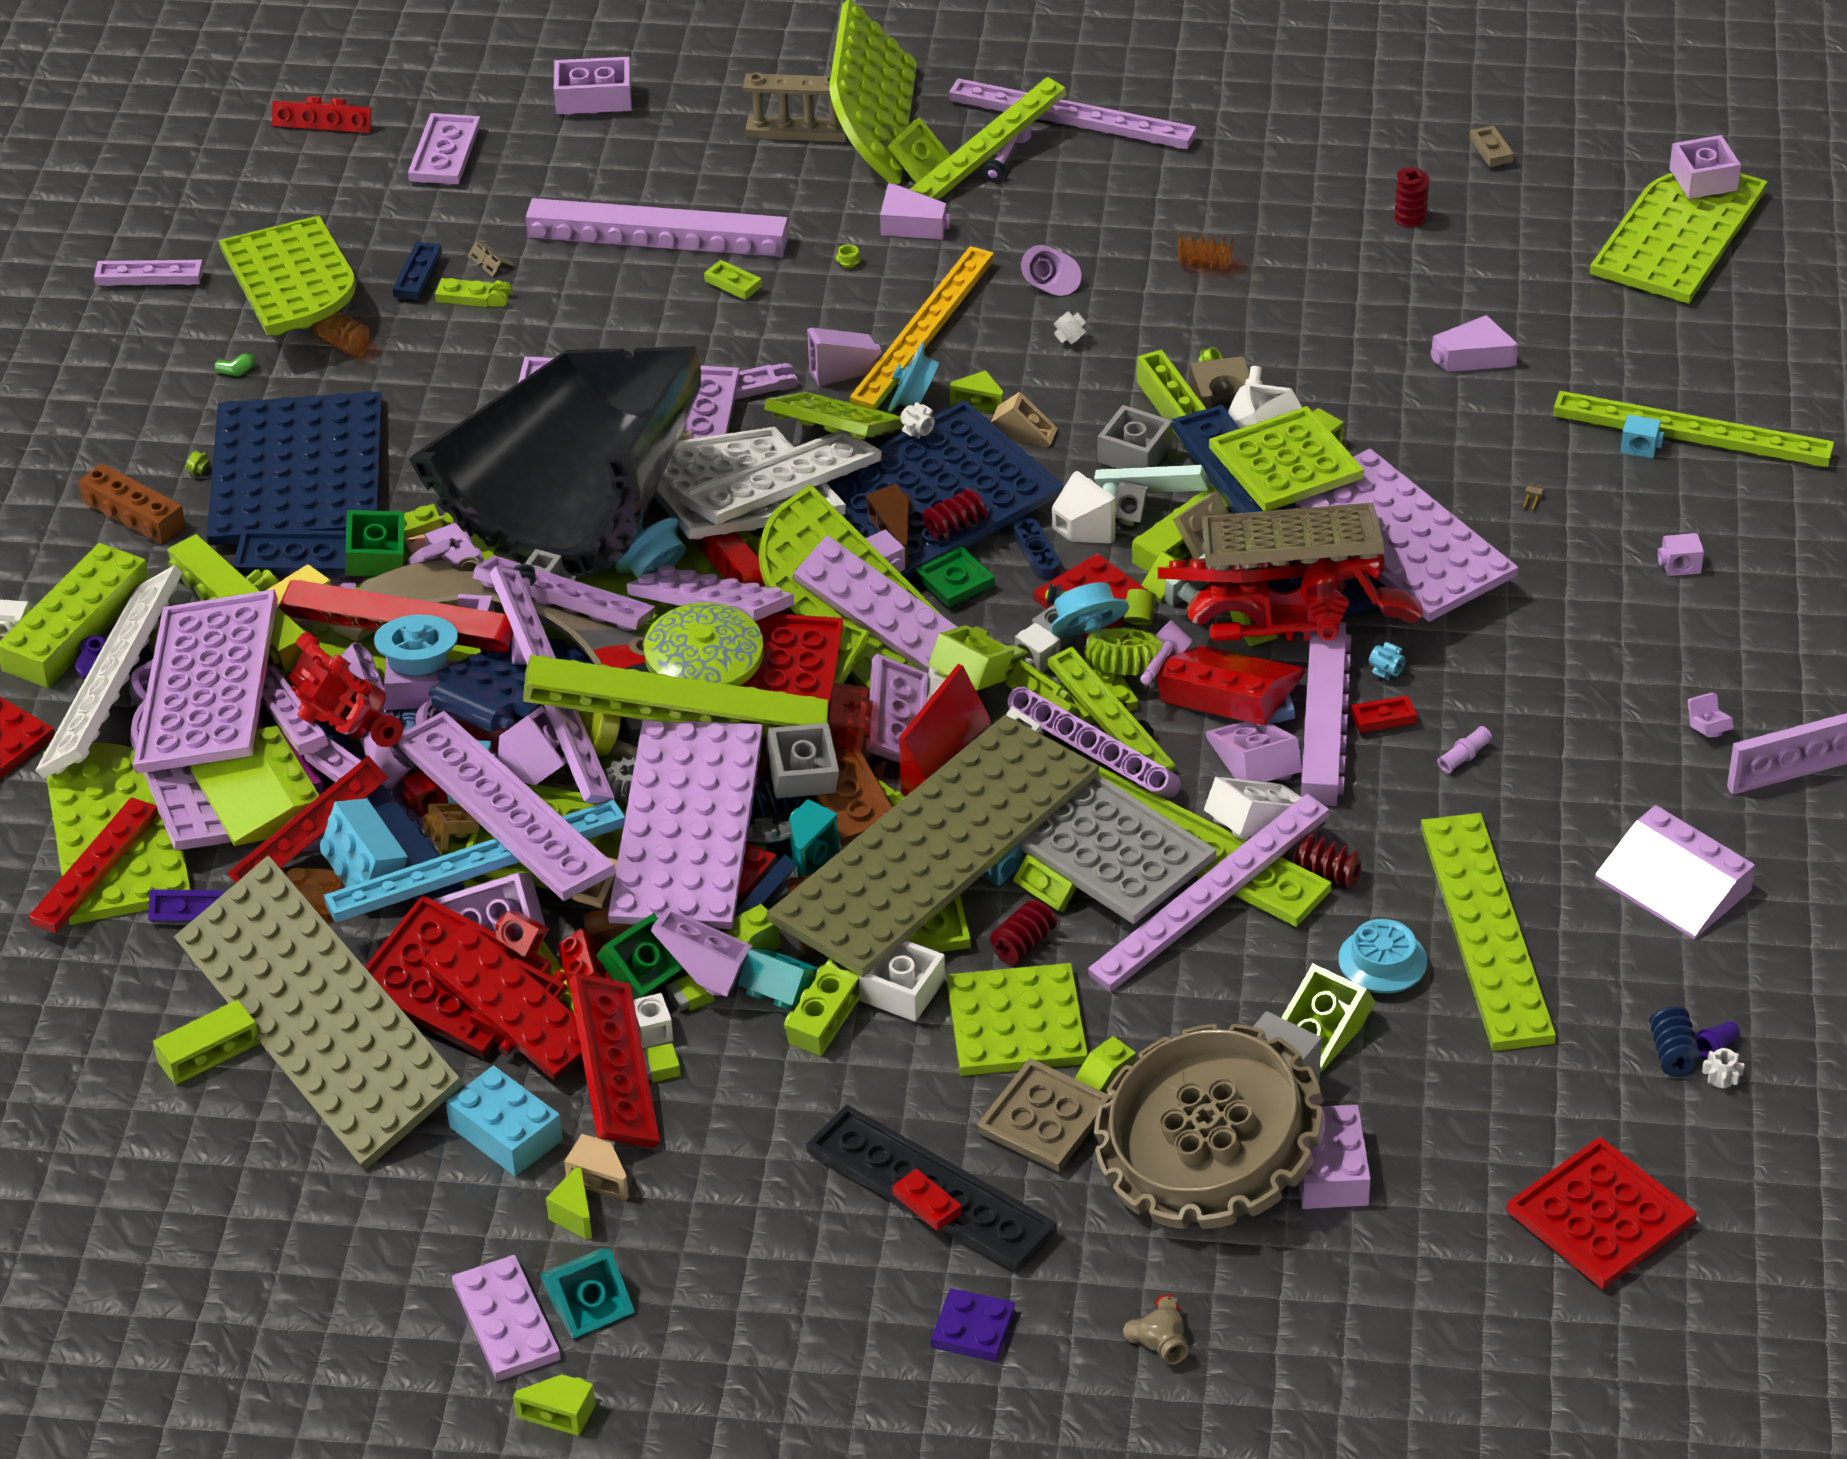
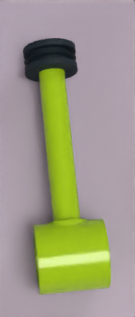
[1045,583,1156,626]

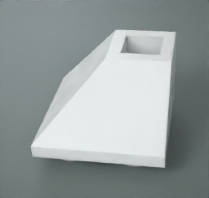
[1052,471,1116,543]

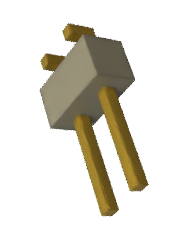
[1523,483,1543,510]

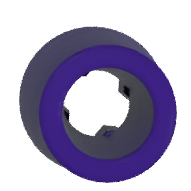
[1695,1021,1740,1059]

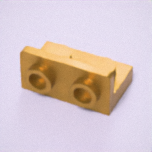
[423,803,479,851]

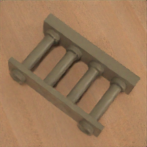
[743,72,847,142]

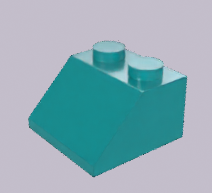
[789,799,840,877]
[737,949,819,1010]
[540,1248,635,1338]

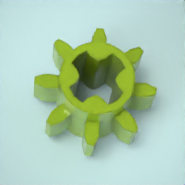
[246,569,279,592]

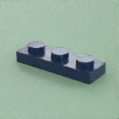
[393,242,442,300]

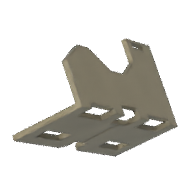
[468,241,516,277]

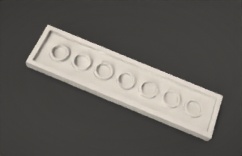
[678,430,882,525]

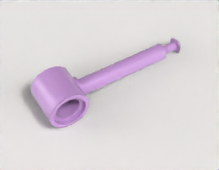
[1140,620,1193,685]

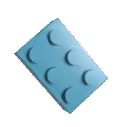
[319,798,408,888]
[446,1065,563,1177]

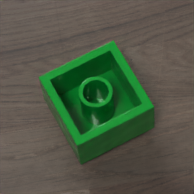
[345,510,404,576]
[596,913,685,1000]

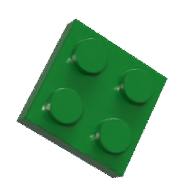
[915,546,995,608]

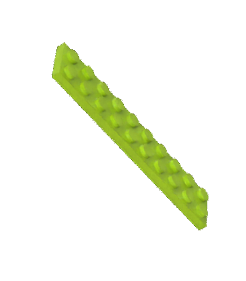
[1099,766,1331,927]
[1421,813,1556,1051]

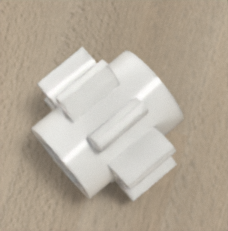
[1054,311,1086,344]
[900,402,935,439]
[1702,1048,1744,1088]

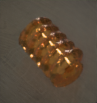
[1177,231,1234,271]
[311,311,370,358]

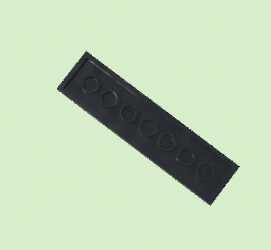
[806,1104,1057,1273]

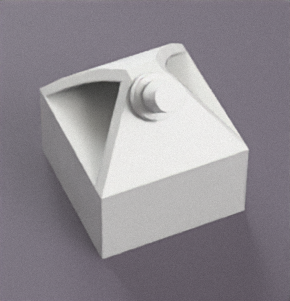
[1228,366,1302,428]

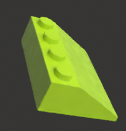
[190,726,319,846]

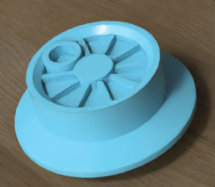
[888,342,939,412]
[615,518,686,578]
[1050,582,1129,637]
[374,615,458,676]
[1338,919,1427,993]

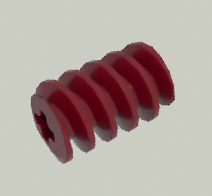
[1394,167,1430,227]
[923,489,988,541]
[1292,833,1362,889]
[990,900,1057,965]

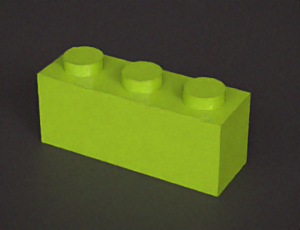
[153,999,260,1085]

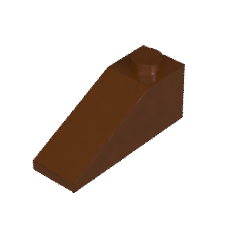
[866,484,912,566]

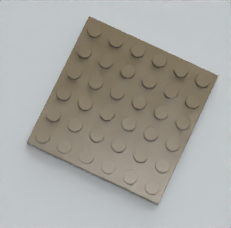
[1202,502,1384,571]

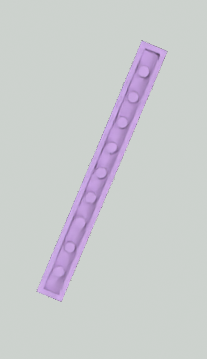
[949,78,1196,149]
[489,566,615,804]
[1088,793,1329,993]

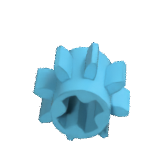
[1369,642,1406,680]

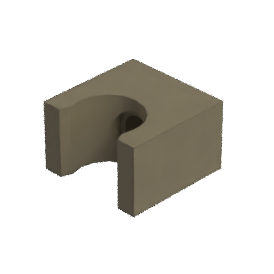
[1189,356,1250,409]

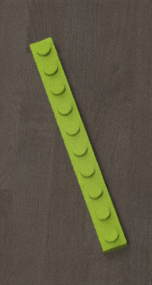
[1553,391,1834,467]

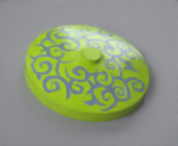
[644,602,763,686]

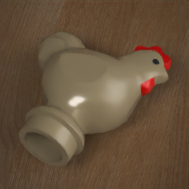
[1123,1294,1189,1365]

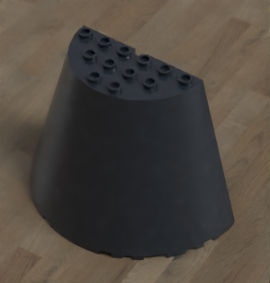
[409,346,701,579]

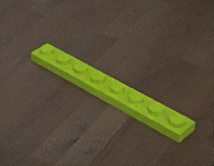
[909,77,1067,200]

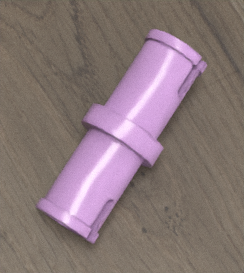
[1437,726,1492,774]

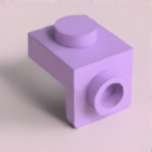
[1688,693,1734,737]

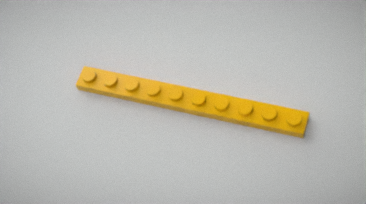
[849,246,994,410]

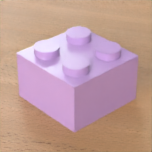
[1669,135,1741,199]

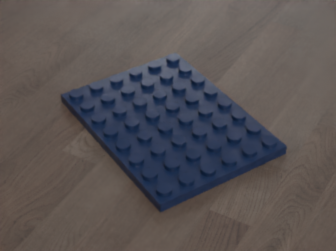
[207,391,382,546]
[827,400,1064,580]

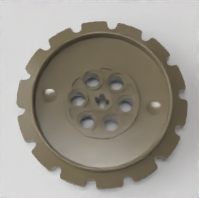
[1094,1024,1326,1229]

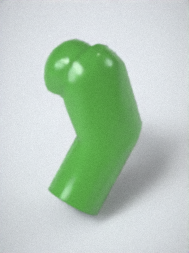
[215,353,256,377]

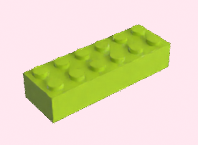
[0,542,149,688]

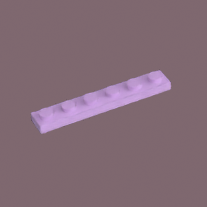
[261,665,328,756]

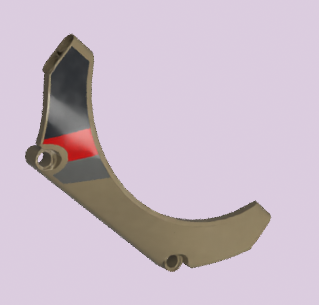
[333,557,650,762]

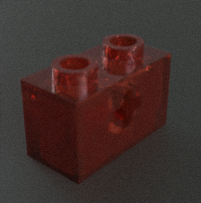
[828,683,873,750]

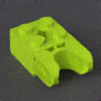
[928,625,1028,691]

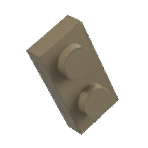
[1469,125,1514,167]

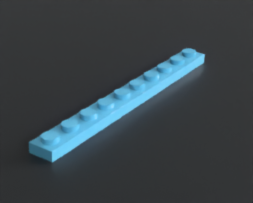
[324,799,625,923]

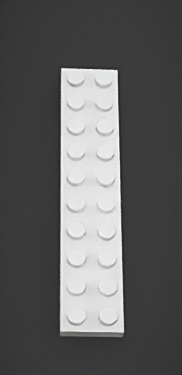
[35,565,182,779]

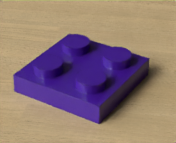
[931,1288,1015,1362]

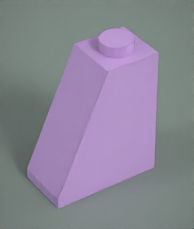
[880,183,951,240]
[1431,315,1518,372]
[807,328,882,387]

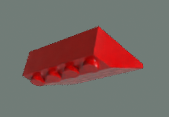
[1156,645,1306,726]
[899,664,990,797]

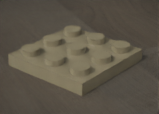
[976,1058,1111,1172]

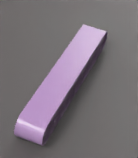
[341,642,412,789]
[1008,687,1181,799]

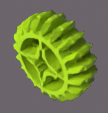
[1084,627,1163,676]

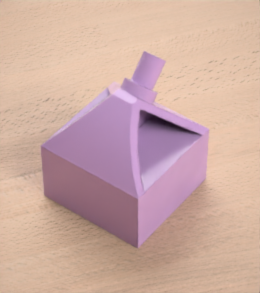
[498,706,567,785]

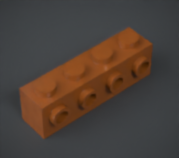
[78,463,186,544]

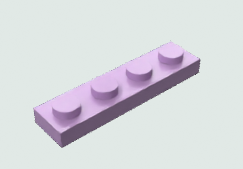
[94,260,203,286]

